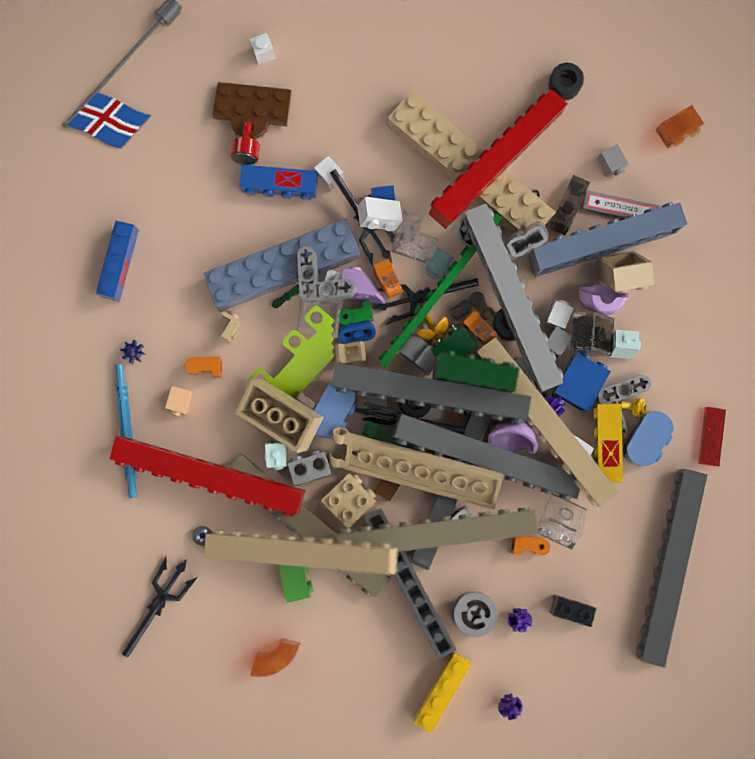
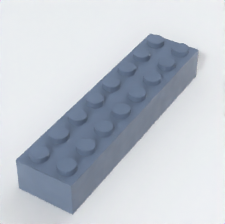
[528,202,688,277]
[204,218,361,312]

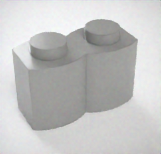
[507,221,548,257]
[398,333,436,376]

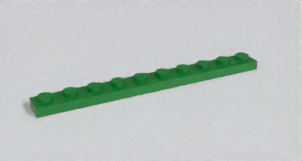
[378,213,502,369]

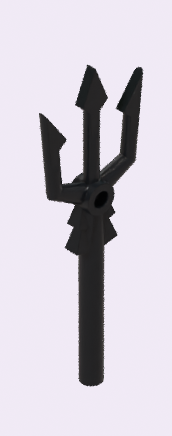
[330,169,403,267]
[374,278,479,325]
[355,402,466,435]
[122,556,198,658]

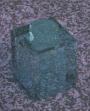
[425,248,454,280]

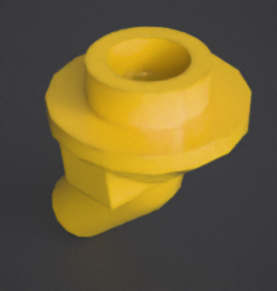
[619,398,647,417]

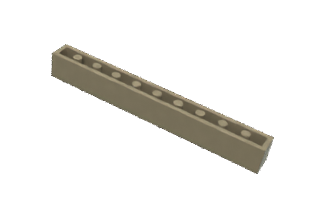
[229,453,391,597]
[336,507,539,552]

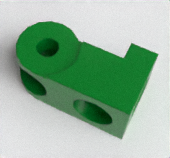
[337,300,374,326]

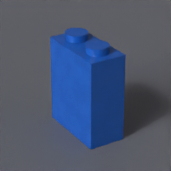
[552,352,611,413]

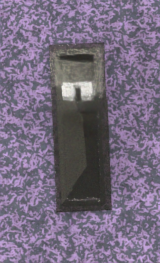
[548,175,590,236]

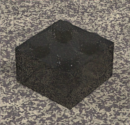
[570,311,614,357]

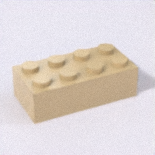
[235,379,324,453]

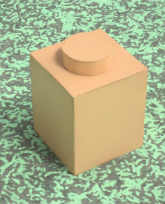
[165,386,193,417]

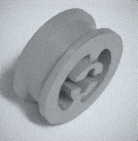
[453,591,498,637]

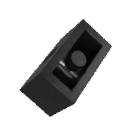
[550,594,597,628]

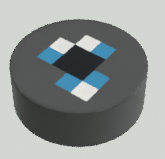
[192,526,212,546]

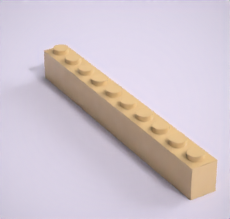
[477,337,619,507]
[204,530,397,575]

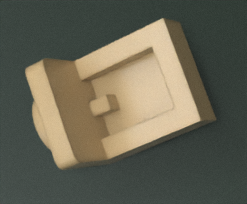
[221,311,242,342]
[334,341,366,364]

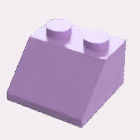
[339,266,385,304]

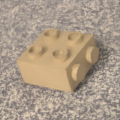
[321,473,377,529]

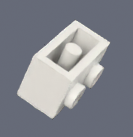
[358,197,403,231]

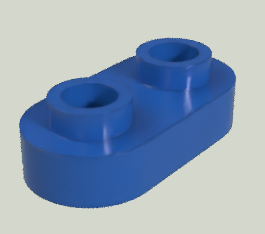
[337,321,376,344]

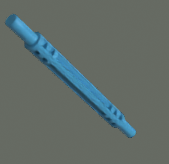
[115,364,137,499]

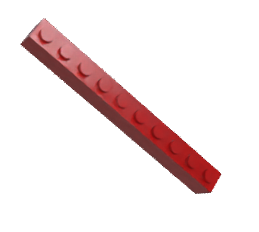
[428,89,568,230]
[109,436,306,517]

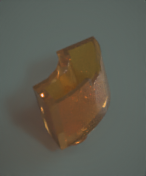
[250,638,301,677]

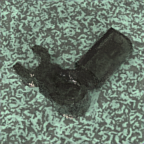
[450,291,495,321]

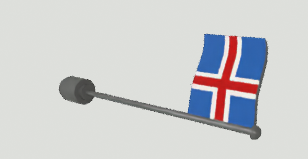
[63,0,182,149]

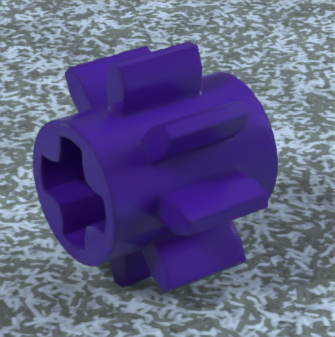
[545,394,566,417]
[508,608,532,633]
[498,693,523,720]

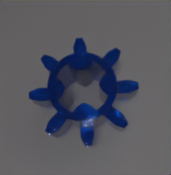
[120,340,146,364]

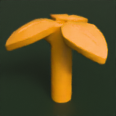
[416,313,448,343]

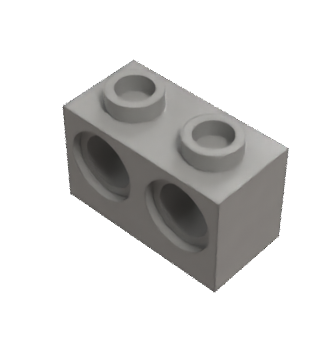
[287,450,332,486]

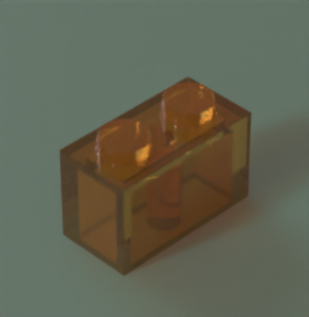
[656,105,704,148]

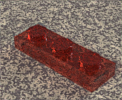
[698,407,726,467]

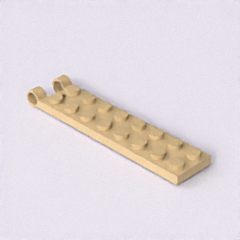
[329,427,504,510]

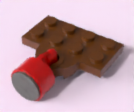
[212,82,292,165]

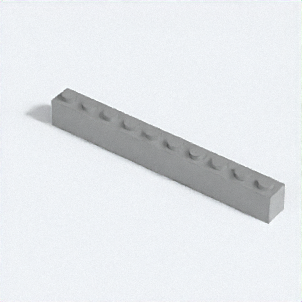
[462,204,564,392]

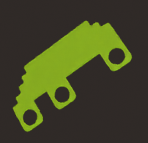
[248,306,335,399]

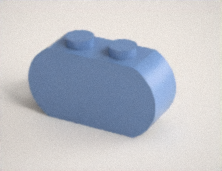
[314,383,357,438]
[623,411,674,466]

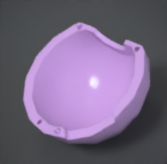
[579,282,628,316]
[488,420,538,454]

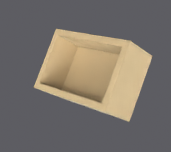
[597,251,654,294]

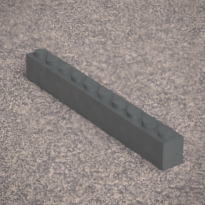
[332,363,532,424]
[391,414,580,501]
[636,469,708,668]

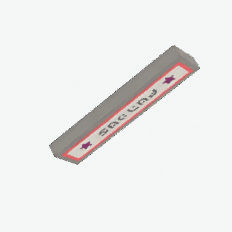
[582,190,660,219]

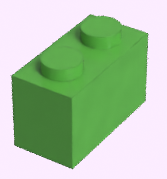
[278,565,314,603]

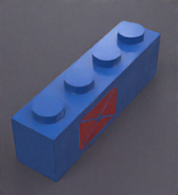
[239,165,318,200]
[96,220,139,302]

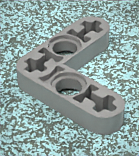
[297,246,357,303]
[597,375,651,441]

